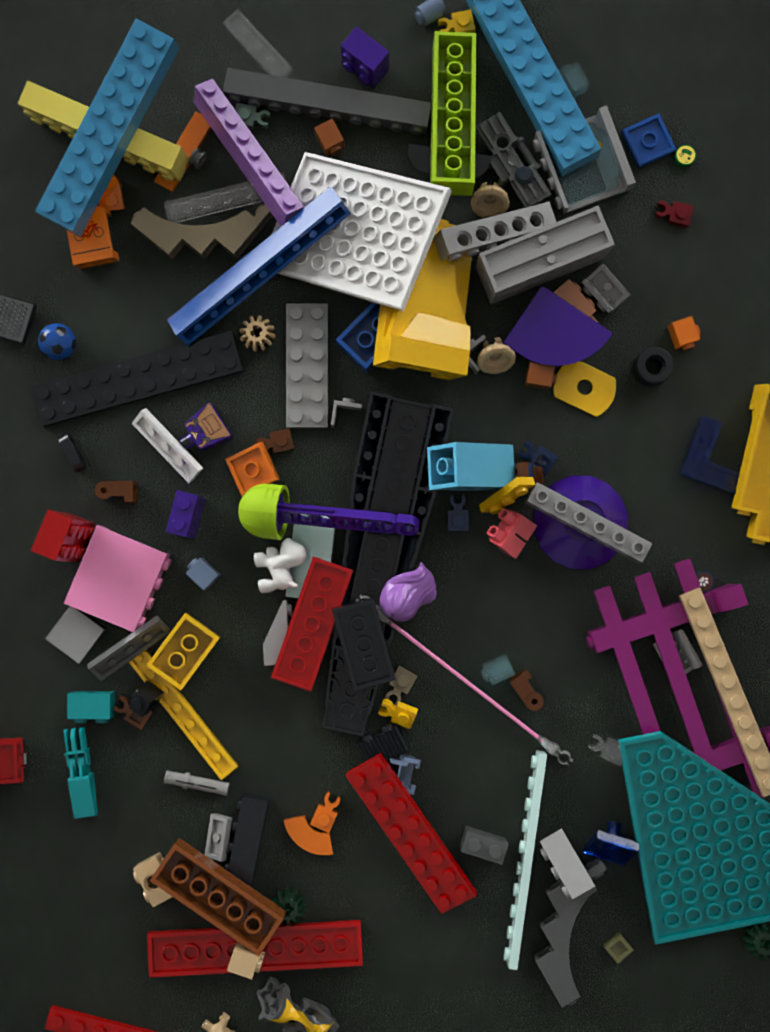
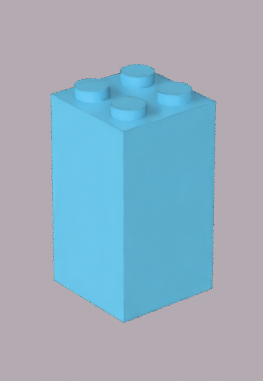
[427,442,515,491]

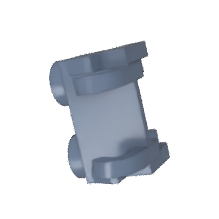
[389,754,421,795]

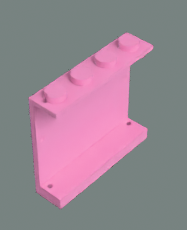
[64,525,171,632]

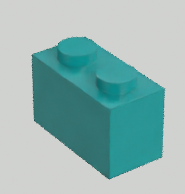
[67,691,115,723]

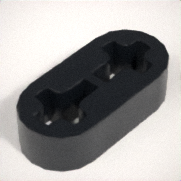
[58,433,87,473]

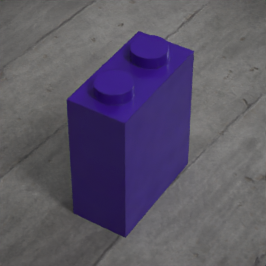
[166,490,206,539]

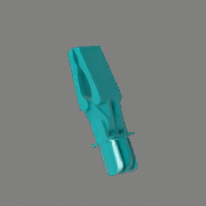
[63,726,98,819]

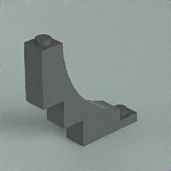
[533,857,607,1008]

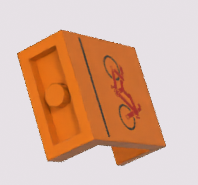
[67,206,119,269]

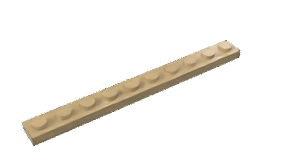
[678,588,770,797]

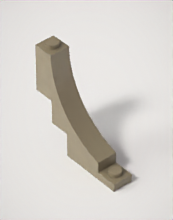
[131,204,273,260]

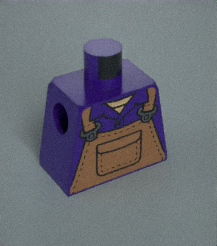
[180,402,234,451]

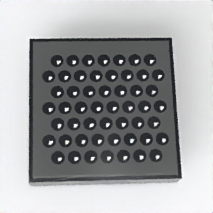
[0,294,37,345]

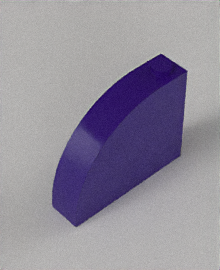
[504,286,614,366]

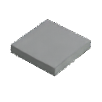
[45,606,106,664]

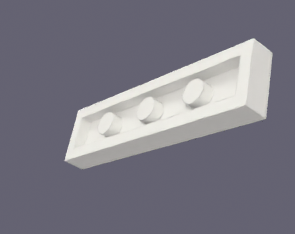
[132,408,203,483]

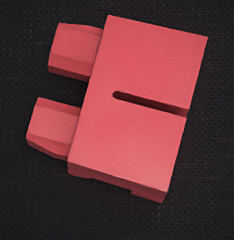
[487,508,537,559]

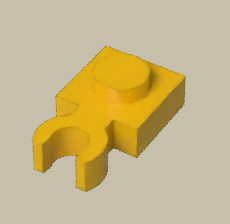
[438,9,475,33]
[378,698,418,729]

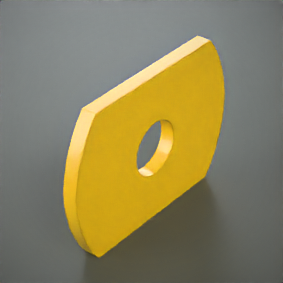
[553,361,616,417]

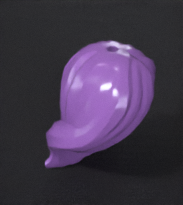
[380,563,437,622]

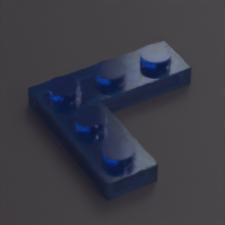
[680,415,740,495]

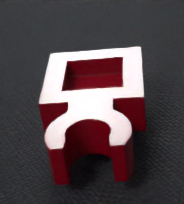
[654,201,694,228]

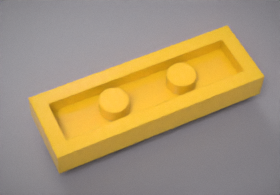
[479,477,536,515]

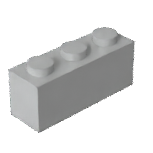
[539,829,597,903]

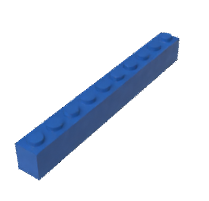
[168,186,351,346]

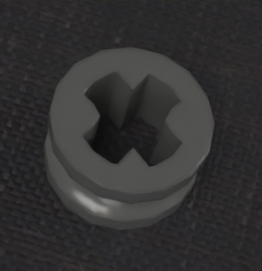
[188,148,208,169]

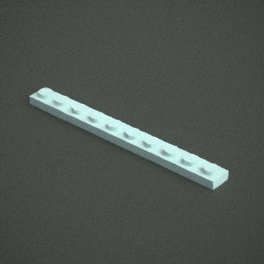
[504,750,547,970]

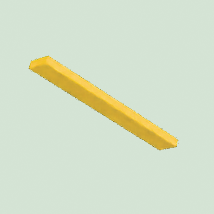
[129,649,238,780]

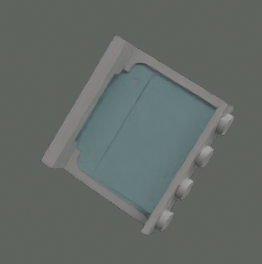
[533,105,636,215]

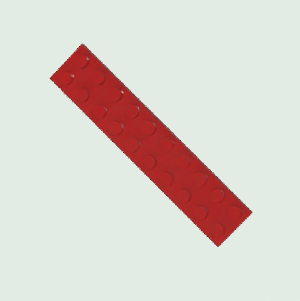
[147,920,363,978]

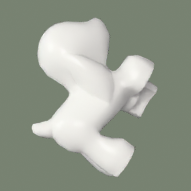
[254,538,307,593]

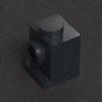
[129,680,164,717]

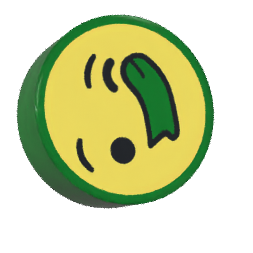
[674,145,696,168]

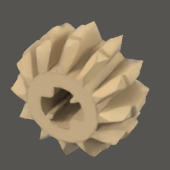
[240,315,275,351]

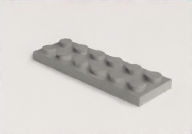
[286,304,328,428]

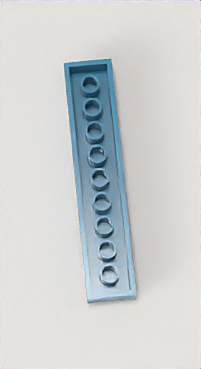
[466,0,601,177]
[35,19,179,237]

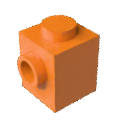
[667,316,701,351]

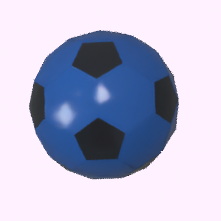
[38,323,76,361]

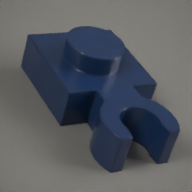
[518,441,558,476]
[447,495,469,532]

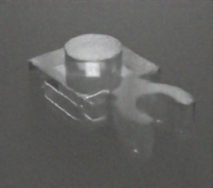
[588,734,622,766]

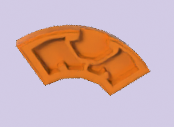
[284,815,333,855]

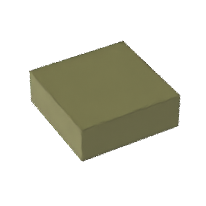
[603,932,634,964]

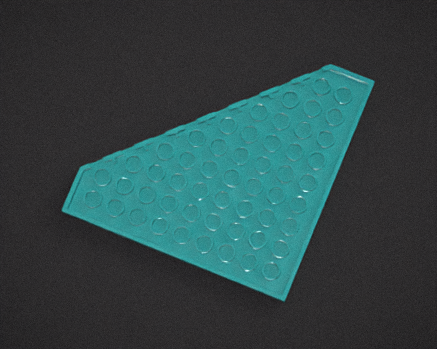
[618,731,770,945]

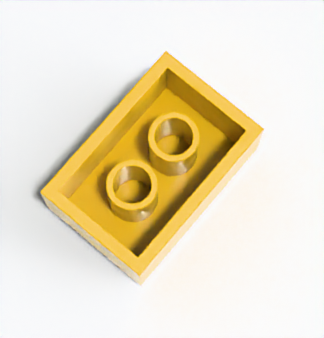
[146,612,220,690]

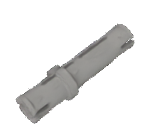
[164,770,230,796]

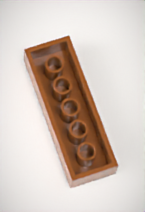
[150,838,286,956]

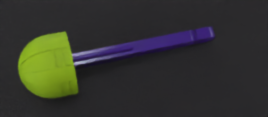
[238,484,420,540]

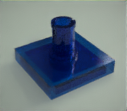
[584,821,640,866]

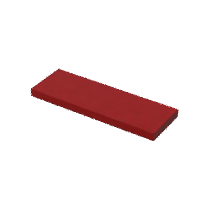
[271,556,353,692]

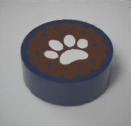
[695,571,714,592]

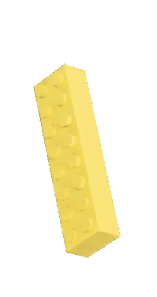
[17,80,189,182]

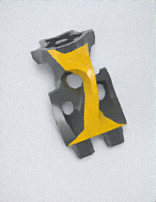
[256,976,339,1032]

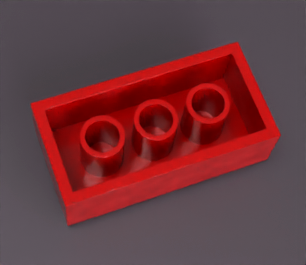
[31,509,95,562]

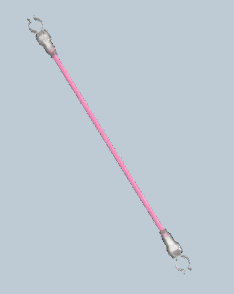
[356,594,573,766]

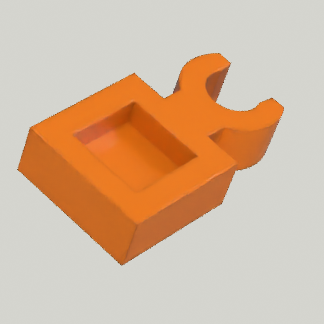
[310,791,341,833]

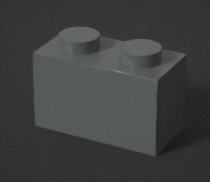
[459,826,508,865]

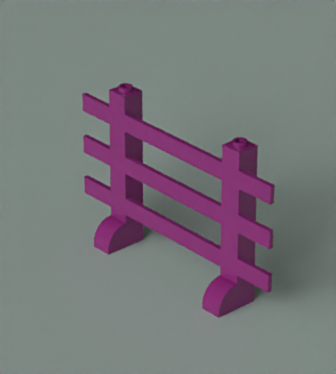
[586,558,770,797]

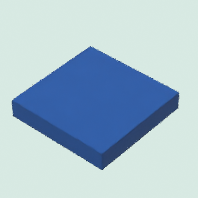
[621,113,677,169]

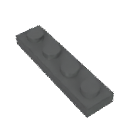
[87,615,171,681]

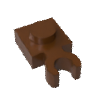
[256,428,295,454]
[113,696,154,730]

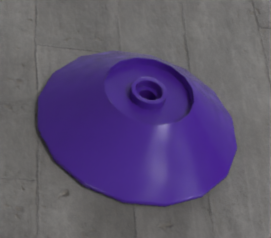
[534,475,628,569]

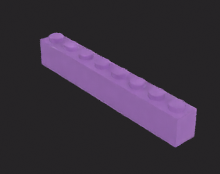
[193,79,304,226]

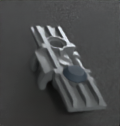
[475,112,551,208]

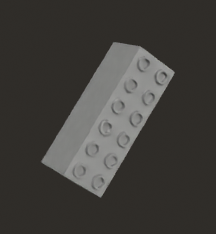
[475,205,615,305]

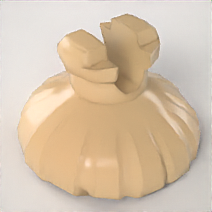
[471,182,509,218]
[477,337,516,374]

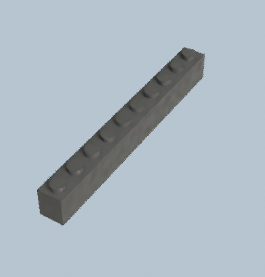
[223,68,432,136]

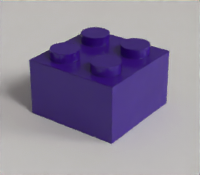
[340,26,389,88]

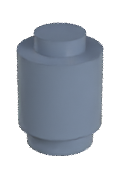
[414,0,446,27]

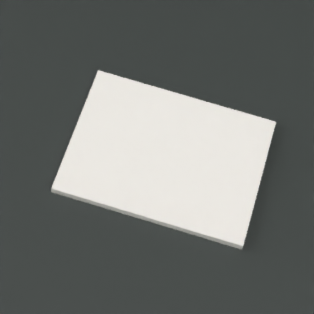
[272,152,452,312]

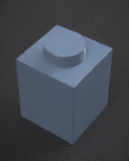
[186,558,221,590]

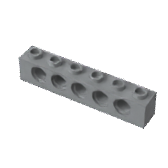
[433,202,556,262]
[524,482,653,563]

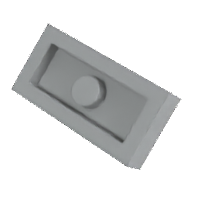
[205,813,233,862]

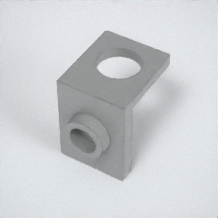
[468,334,486,375]
[331,398,363,428]

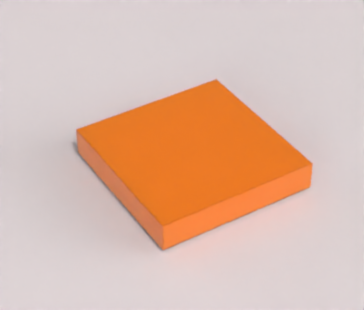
[225,442,280,497]

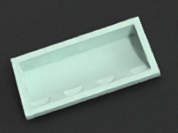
[286,514,335,598]

